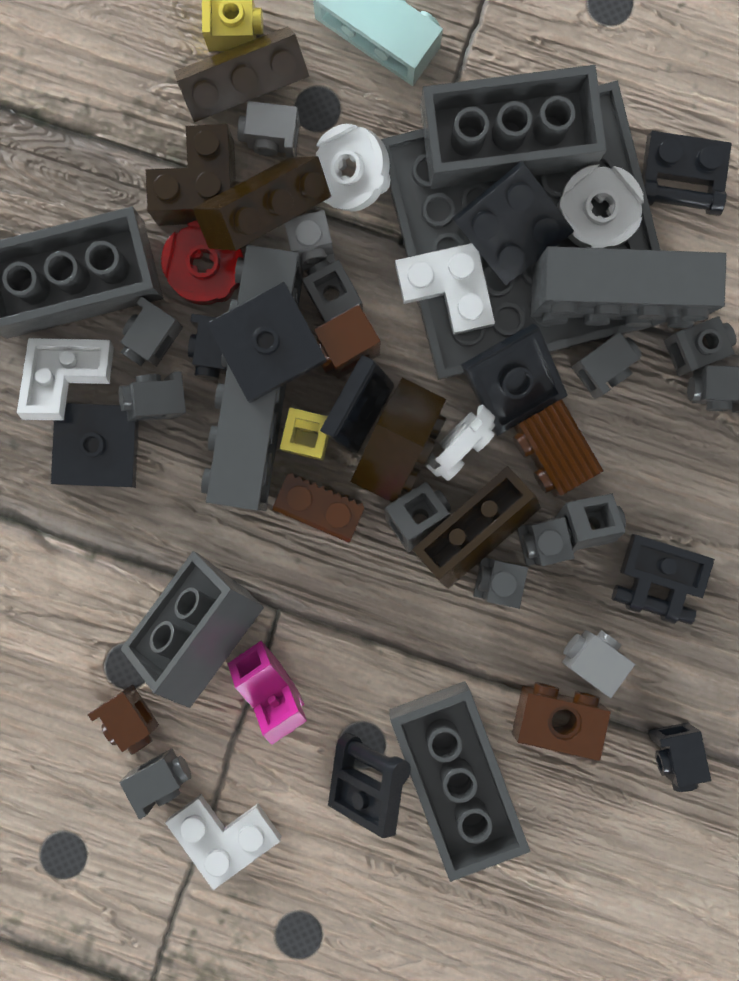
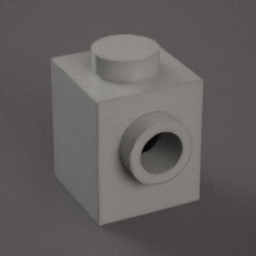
[562,630,636,698]

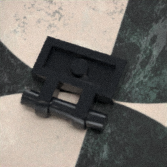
[612,534,715,625]

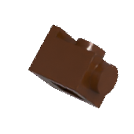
[88,684,159,755]

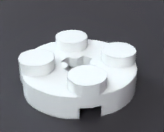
[316,124,391,212]
[557,164,644,249]
[424,405,495,481]

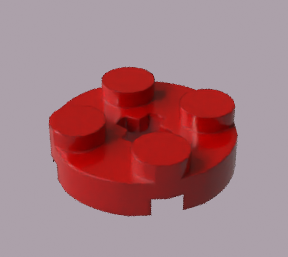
[161,221,244,305]

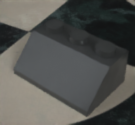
[121,551,264,708]

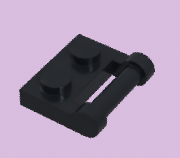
[642,131,732,216]
[328,733,411,838]

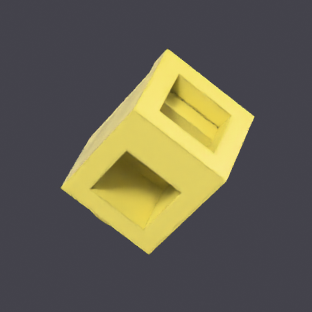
[202,0,263,51]
[280,407,329,461]

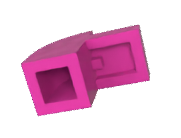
[227,640,307,745]

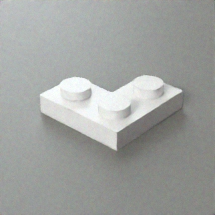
[395,243,495,335]
[17,338,114,420]
[165,794,282,890]

